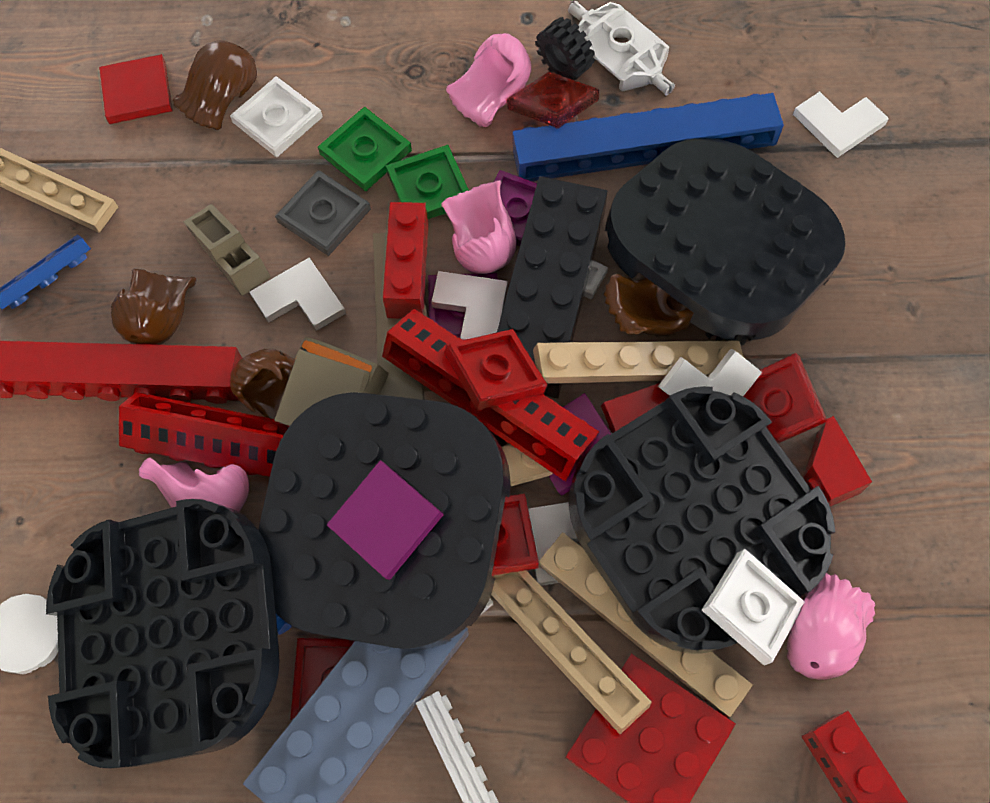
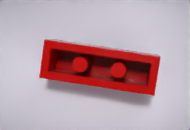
[383,202,428,319]

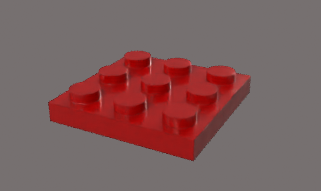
[565,653,736,803]

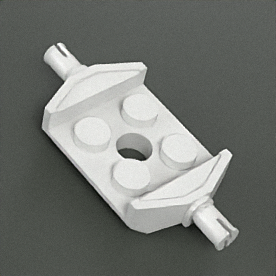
[568,1,675,96]

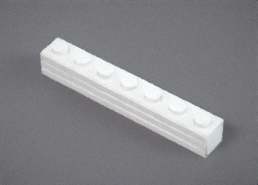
[416,691,499,803]

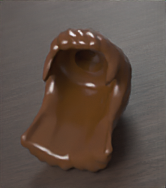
[173,40,257,130]
[111,269,196,345]
[603,274,694,337]
[230,349,295,419]

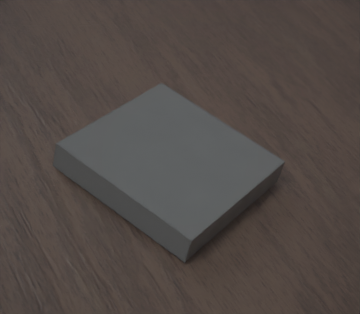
[275,170,371,256]

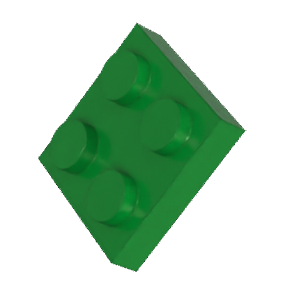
[318,106,412,192]
[386,145,469,219]

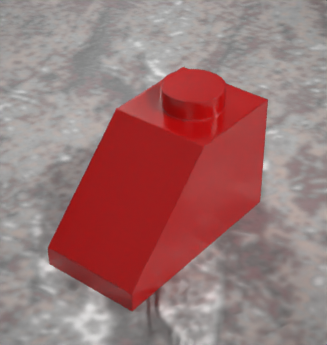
[803,416,872,507]

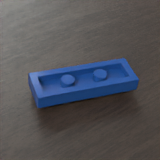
[0,234,91,310]

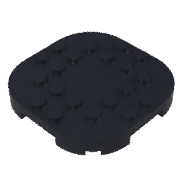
[605,138,846,340]
[569,386,835,653]
[258,392,511,650]
[46,499,280,769]

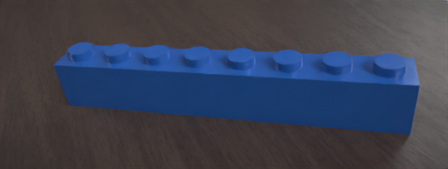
[513,93,784,181]

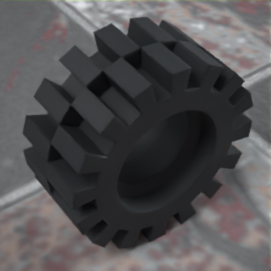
[535,17,595,83]

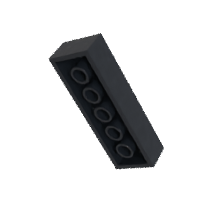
[497,176,608,399]

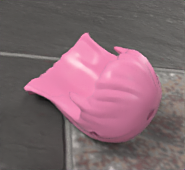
[446,33,531,127]
[441,180,516,274]
[139,458,249,512]
[787,573,875,680]

